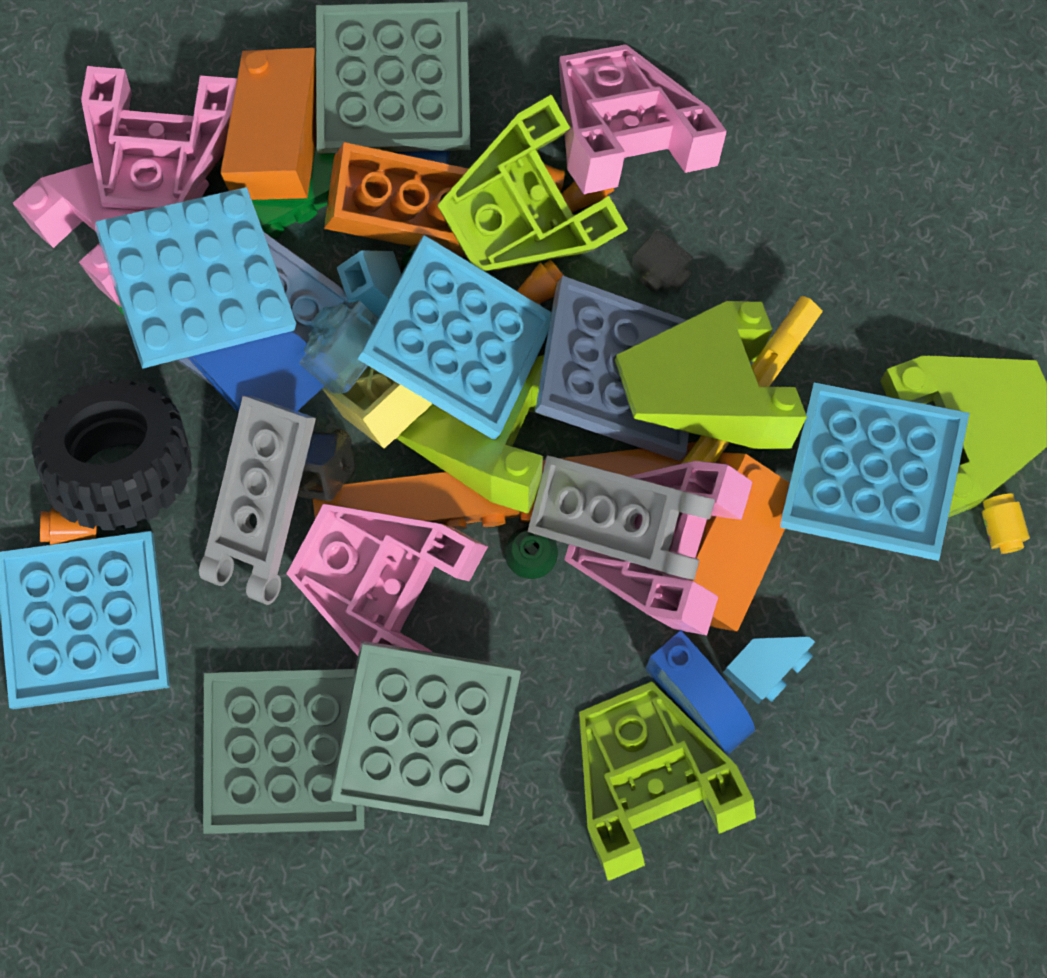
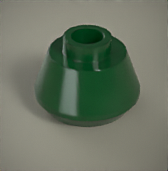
[505,527,558,579]

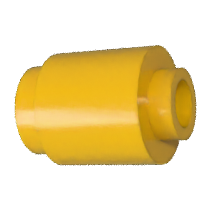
[981,493,1030,554]

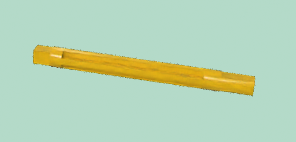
[681,296,823,464]

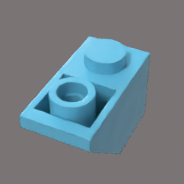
[337,250,401,326]
[723,637,815,705]

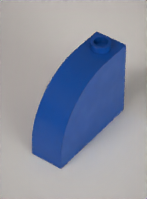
[187,331,336,413]
[645,630,755,755]

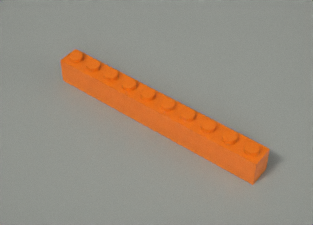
[312,442,696,531]

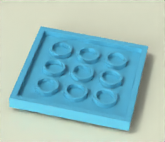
[95,187,296,369]
[357,235,552,440]
[780,382,970,561]
[0,531,170,709]

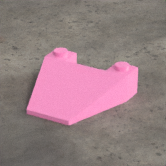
[559,44,727,194]
[81,66,237,210]
[13,163,209,307]
[564,461,752,635]
[286,504,488,656]

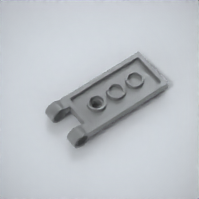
[199,396,316,605]
[528,455,715,580]

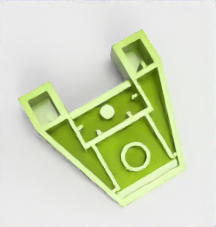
[437,95,628,272]
[615,301,807,449]
[396,355,554,514]
[880,356,1047,517]
[579,682,756,881]

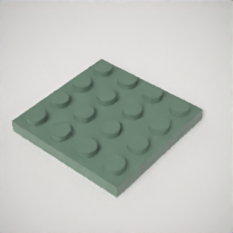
[316,2,471,154]
[330,640,521,826]
[203,669,365,834]

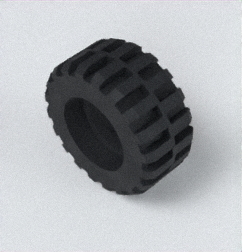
[32,379,192,530]

